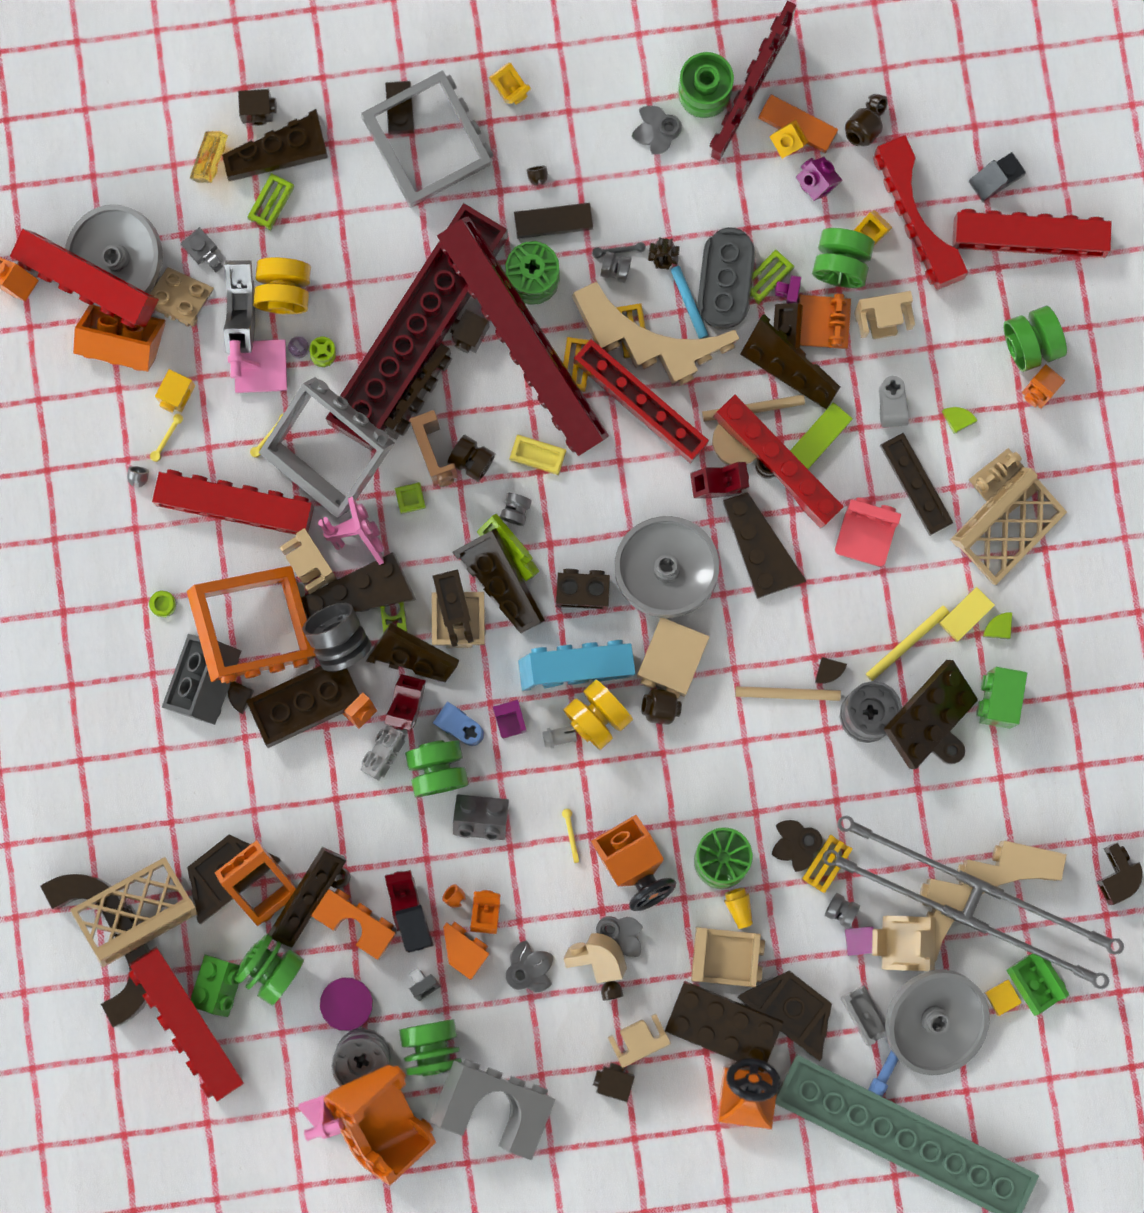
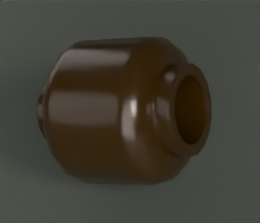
[845,108,883,146]
[641,689,682,725]

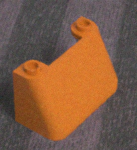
[323,1065,436,1186]

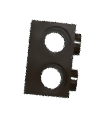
[556,569,610,610]

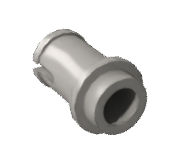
[542,726,577,749]

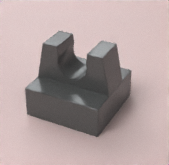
[409,968,441,1001]

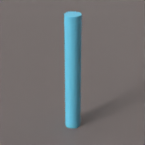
[670,266,709,339]

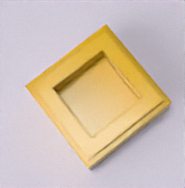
[984,979,1022,1016]

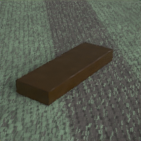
[514,203,593,239]

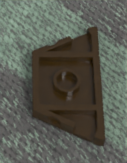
[187,834,282,925]
[737,970,832,1061]

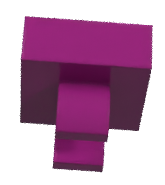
[775,275,802,303]

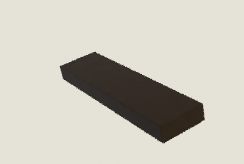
[880,432,953,536]
[268,847,347,948]

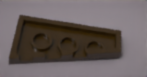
[222,109,328,182]
[740,314,841,410]
[384,343,452,440]
[452,528,545,633]
[301,552,416,617]

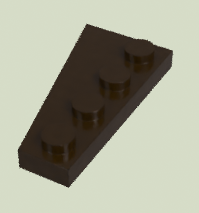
[723,492,806,599]

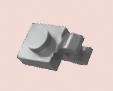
[180,227,223,272]

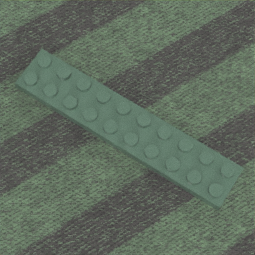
[775,1054,1040,1213]

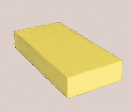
[509,434,566,475]
[939,587,995,642]

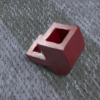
[690,462,749,498]
[385,674,426,730]
[385,870,420,931]

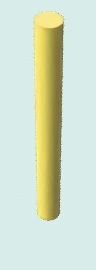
[866,605,949,681]

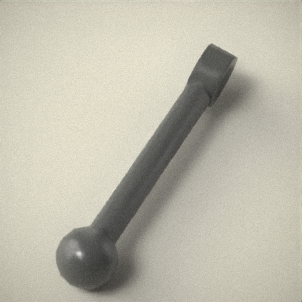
[592,242,646,258]

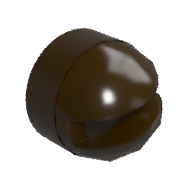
[865,94,888,116]
[527,166,548,186]
[331,867,350,888]
[601,981,624,1001]

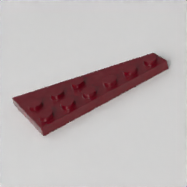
[709,0,796,161]

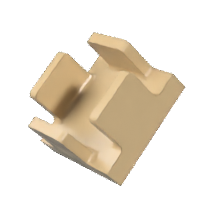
[854,291,915,339]
[279,528,337,594]
[432,592,485,648]
[872,916,936,971]
[608,1013,671,1068]

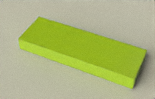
[790,402,853,469]

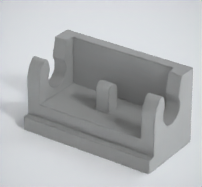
[841,985,886,1046]

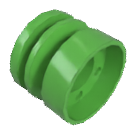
[505,241,560,305]
[234,933,304,1006]
[399,1019,462,1076]

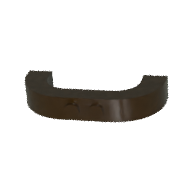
[40,874,150,1028]

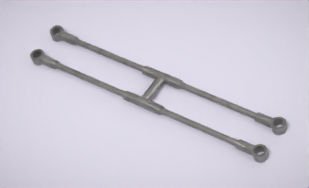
[822,816,1124,989]

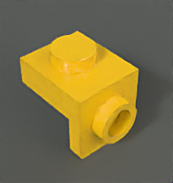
[488,62,531,105]

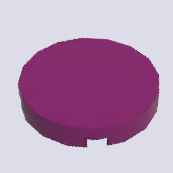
[320,978,373,1031]

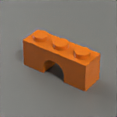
[311,888,397,960]

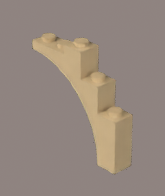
[572,281,739,386]
[920,841,1067,962]

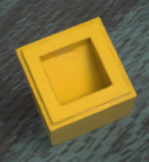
[853,210,892,246]

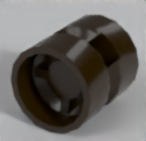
[447,435,496,482]

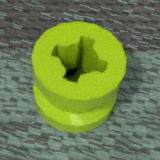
[309,336,336,367]

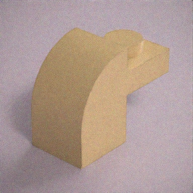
[563,933,627,983]

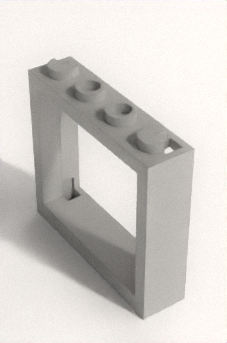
[361,70,493,208]
[259,377,395,519]

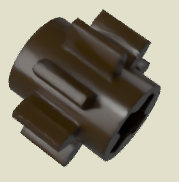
[648,237,680,270]

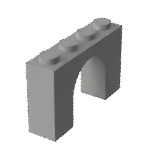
[430,1059,555,1160]

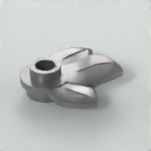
[632,106,682,155]
[596,916,643,957]
[506,941,553,992]

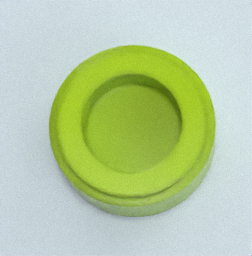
[149,591,176,617]

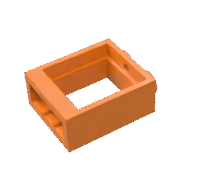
[215,840,296,927]

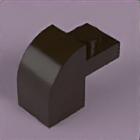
[1096,843,1143,905]

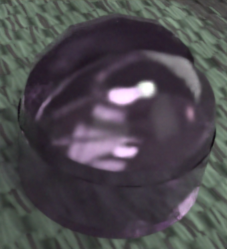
[288,336,309,358]

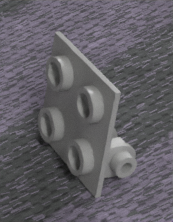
[361,725,406,781]

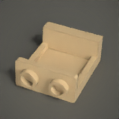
[637,618,710,699]
[691,927,765,987]

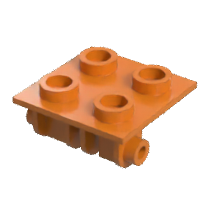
[799,294,851,349]

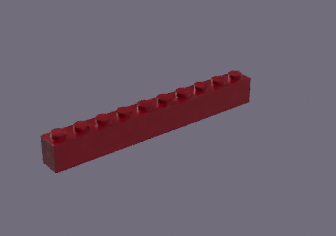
[437,216,609,456]

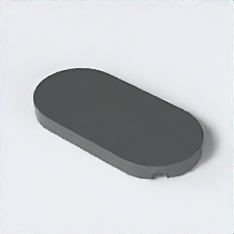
[698,227,755,329]

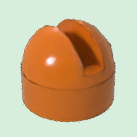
[442,884,466,908]

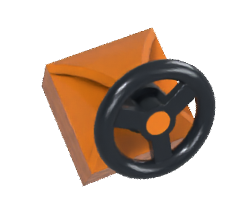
[591,815,676,911]
[717,1058,780,1129]

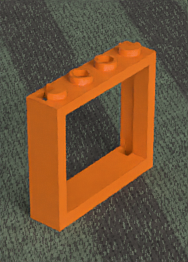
[187,566,316,683]

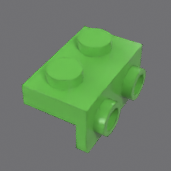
[1006,953,1069,1016]
[190,955,240,1017]

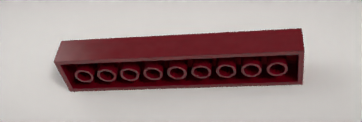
[325,203,508,451]

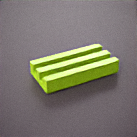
[247,173,295,231]
[751,249,794,304]

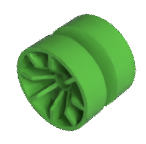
[678,52,734,118]
[812,228,875,288]
[1003,305,1067,372]
[405,740,469,797]
[694,827,753,889]

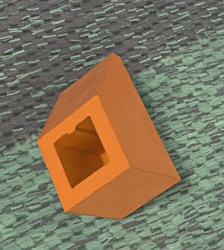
[0,258,39,301]
[1021,364,1066,409]
[443,921,490,980]

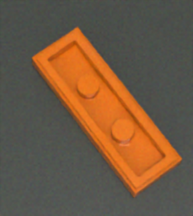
[758,94,838,154]

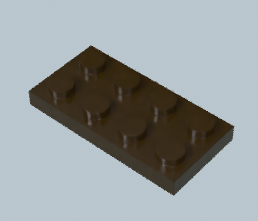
[883,660,978,769]
[246,666,360,748]
[665,981,784,1072]

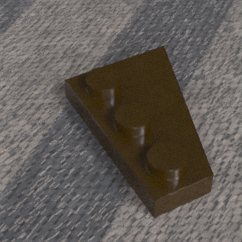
[366,623,459,683]

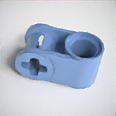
[433,701,484,746]

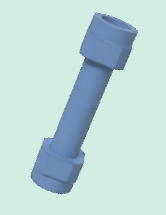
[868,1050,899,1097]

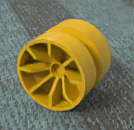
[253,257,311,314]
[563,679,633,750]

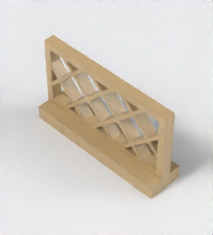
[950,467,1067,585]
[70,857,197,968]

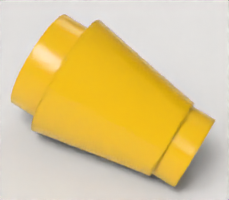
[724,887,753,929]

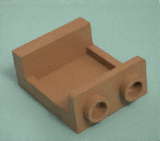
[410,410,458,487]

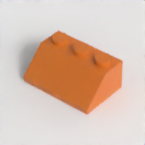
[73,305,165,372]

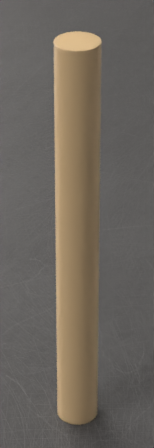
[702,395,805,422]
[735,686,841,701]

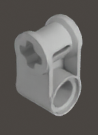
[879,376,909,427]

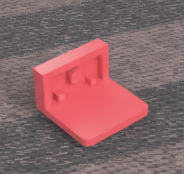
[835,497,901,567]

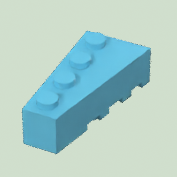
[518,640,635,691]

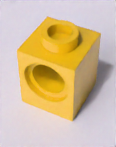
[769,120,808,159]
[155,369,196,413]

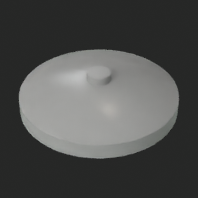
[65,205,163,307]
[615,516,719,618]
[885,969,989,1075]

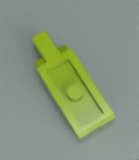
[477,513,539,581]

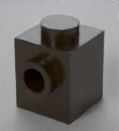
[238,89,277,126]
[450,309,490,353]
[593,1063,635,1102]

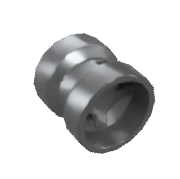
[600,251,632,283]
[500,493,532,526]
[824,893,860,928]

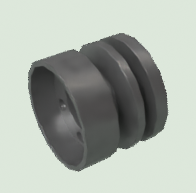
[302,603,372,671]
[839,681,902,743]
[331,1028,391,1086]

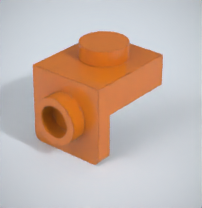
[343,693,377,729]
[470,890,500,934]

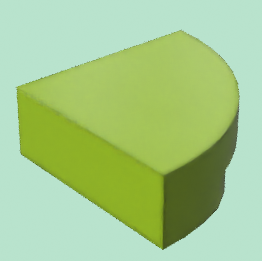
[942,407,978,434]
[983,612,1012,639]

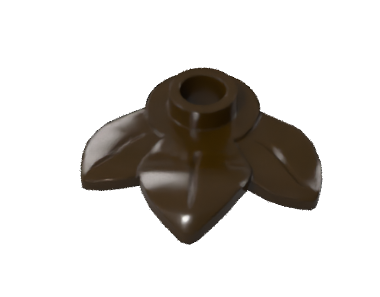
[772,820,822,872]

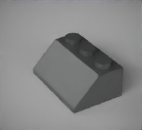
[162,634,241,725]

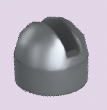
[127,466,149,487]

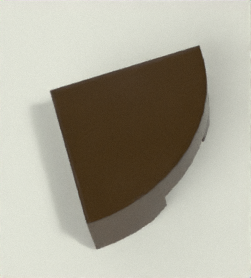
[815,657,847,684]
[228,681,254,714]

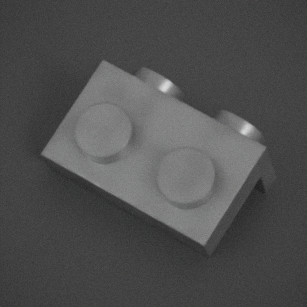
[453,794,509,841]

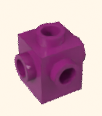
[796,157,842,201]

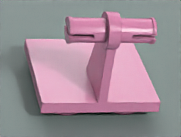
[228,340,287,393]
[318,497,385,565]
[298,1094,343,1141]

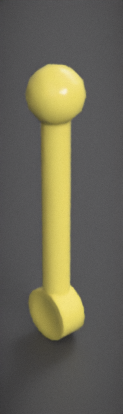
[150,414,183,462]
[250,414,283,458]
[562,808,579,863]

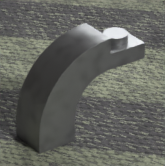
[223,260,255,353]

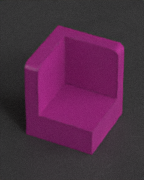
[493,700,527,739]

